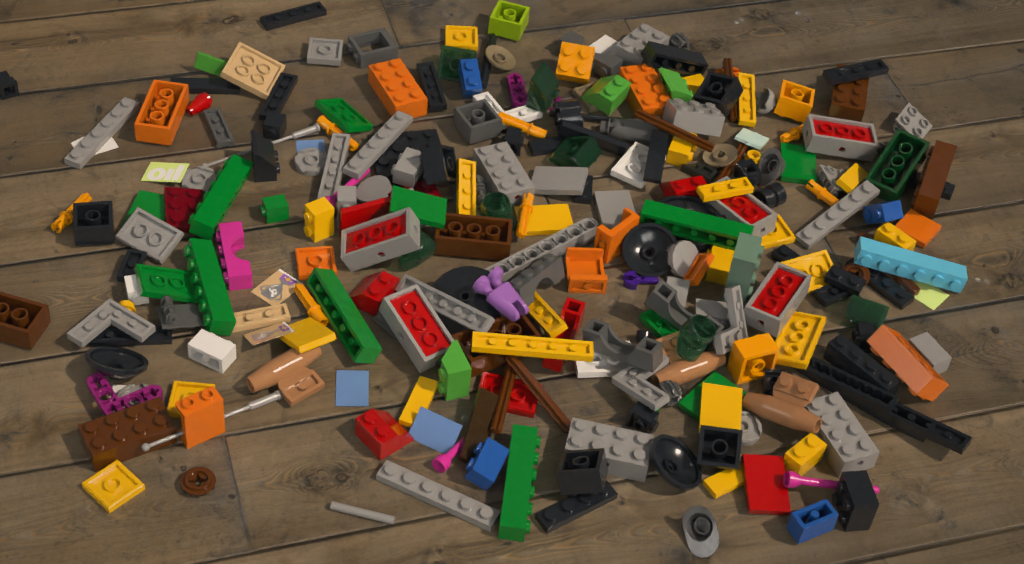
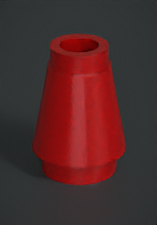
[186,92,213,116]

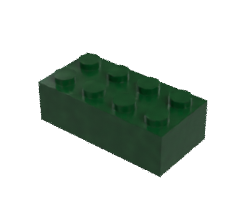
[864,128,930,201]

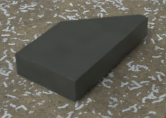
[680,163,718,184]

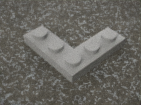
[713,285,748,355]
[67,298,156,348]
[612,354,670,411]

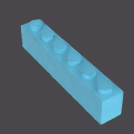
[854,236,968,293]

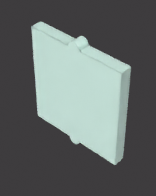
[734,128,769,150]

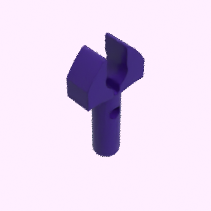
[622,271,659,290]

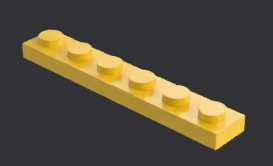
[471,331,594,362]

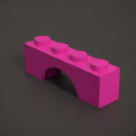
[215,221,253,291]

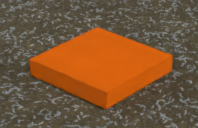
[895,209,942,248]
[295,246,337,280]

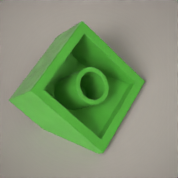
[659,67,694,102]
[581,74,631,115]
[437,340,472,401]

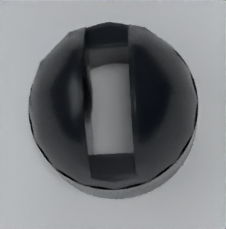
[636,330,652,343]

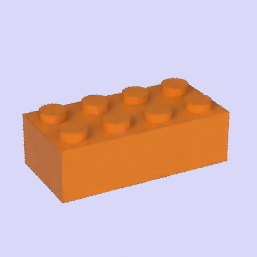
[368,58,428,118]
[619,63,672,120]
[134,79,190,146]
[867,324,949,402]

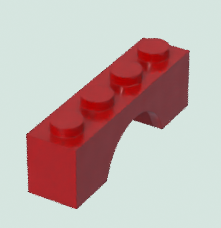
[542,297,586,373]

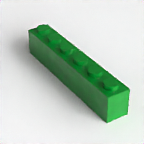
[188,154,254,240]
[639,199,754,251]
[183,238,236,336]
[306,268,382,364]
[498,424,541,542]

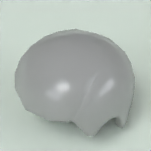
[756,87,777,114]

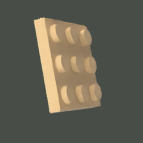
[220,42,286,100]

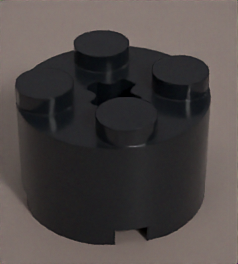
[553,99,583,136]

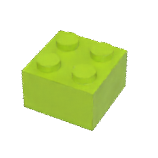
[488,0,530,41]

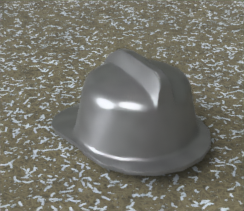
[758,148,786,186]
[682,505,720,558]

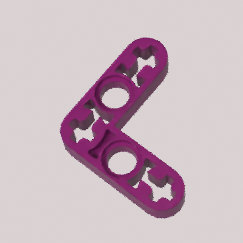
[507,73,561,110]
[87,373,163,416]

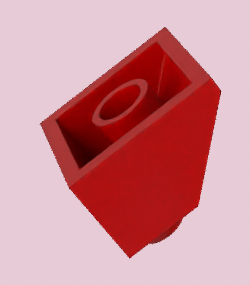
[659,175,707,198]
[349,271,400,316]
[355,408,414,461]

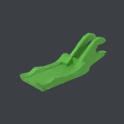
[194,51,228,77]

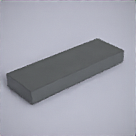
[202,107,235,148]

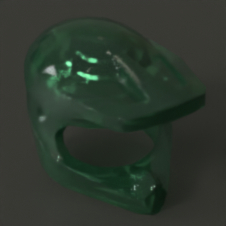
[479,192,518,232]
[399,230,437,271]
[676,314,716,362]

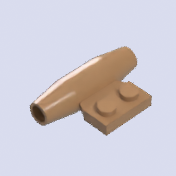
[651,328,726,387]
[245,346,325,407]
[743,371,822,433]

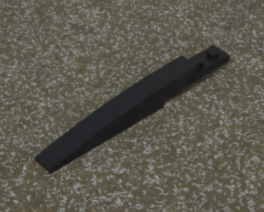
[793,356,972,455]

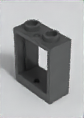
[346,28,398,69]

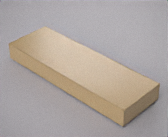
[232,303,291,333]

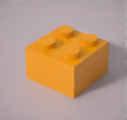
[556,41,595,84]
[773,79,815,123]
[726,333,780,385]

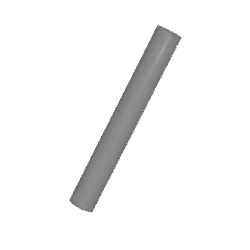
[330,501,396,525]

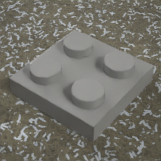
[307,37,343,66]

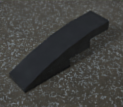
[643,129,669,184]

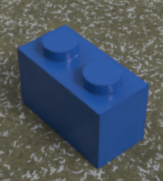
[458,58,483,100]
[863,200,904,224]
[464,437,510,491]
[786,499,839,544]

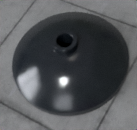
[622,223,677,277]
[85,346,148,380]
[650,434,702,490]

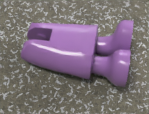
[473,266,530,322]

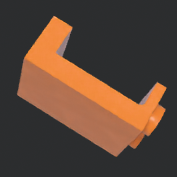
[594,207,640,264]
[565,247,608,294]
[175,386,225,449]

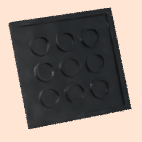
[367,129,441,186]

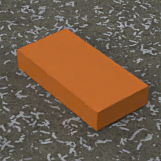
[683,253,715,286]

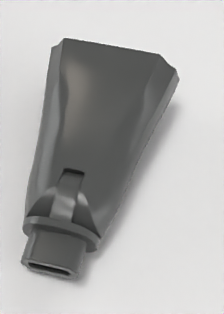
[600,116,660,146]

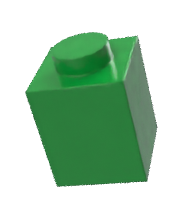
[259,194,289,224]

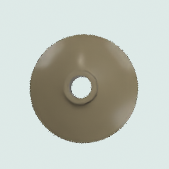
[485,45,516,70]
[702,143,738,167]

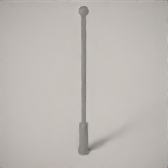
[201,123,320,167]
[141,390,282,452]

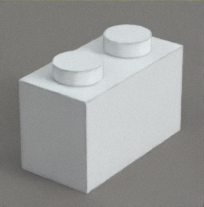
[188,329,236,374]

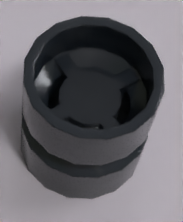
[753,182,787,209]

